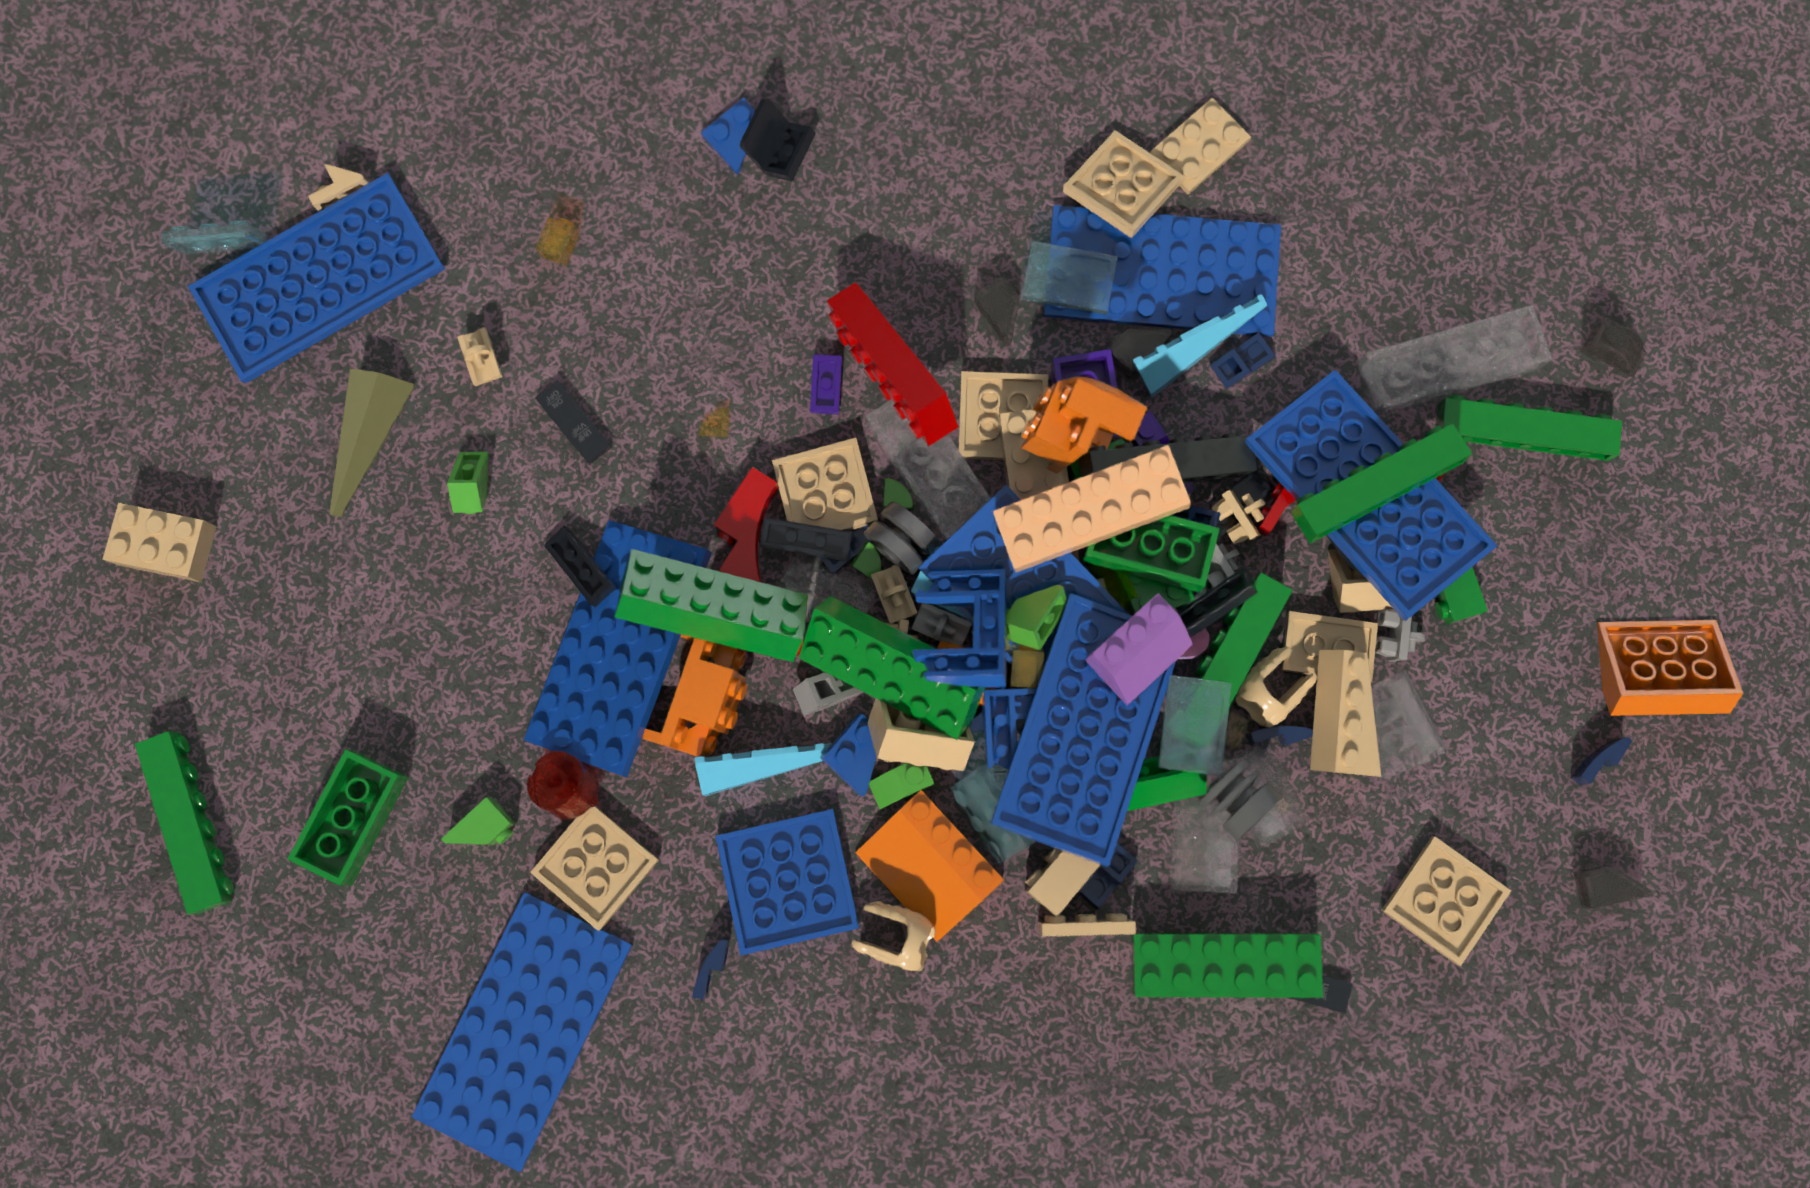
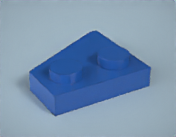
[701,98,755,175]
[820,713,876,797]

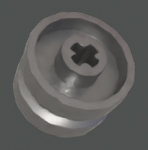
[864,501,940,575]

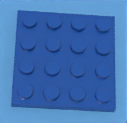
[716,809,860,956]

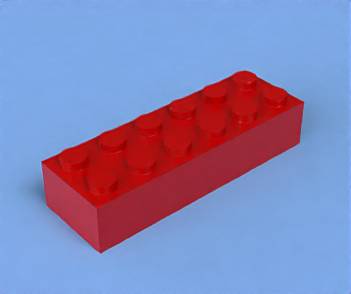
[827,282,959,446]

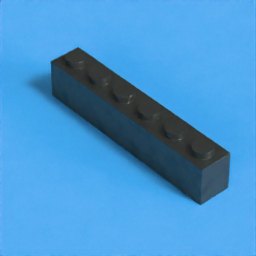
[1078,432,1257,483]

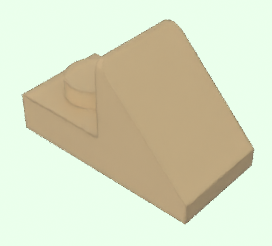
[308,164,369,211]

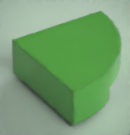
[884,478,913,510]
[850,541,881,581]

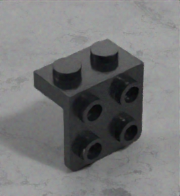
[740,98,816,182]

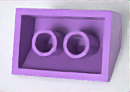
[1085,593,1193,705]

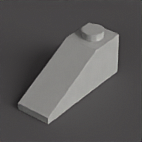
[793,672,864,716]

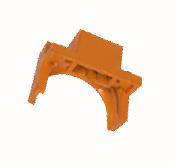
[1021,377,1147,474]
[642,634,748,758]

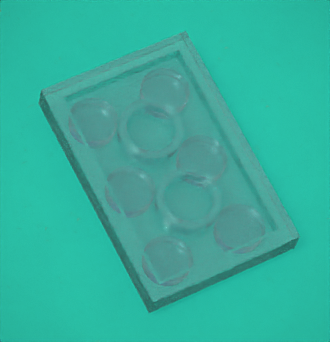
[161,221,269,255]
[1021,241,1118,315]
[1158,675,1231,776]
[950,763,1036,864]

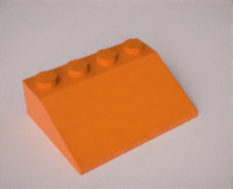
[1597,620,1743,716]
[855,790,1004,942]

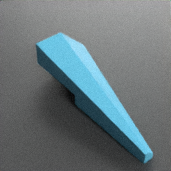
[1133,294,1267,399]
[694,743,832,796]

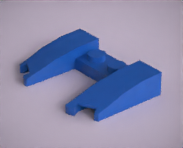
[913,569,1007,687]
[982,688,1036,770]

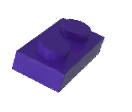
[810,354,842,415]

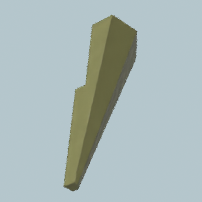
[329,368,415,518]

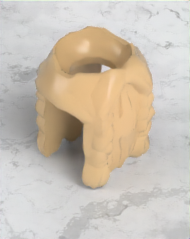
[1235,646,1317,727]
[852,901,936,971]

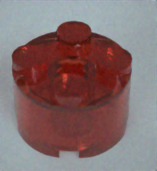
[527,751,598,820]

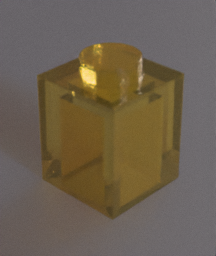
[535,217,580,266]
[1009,644,1044,688]

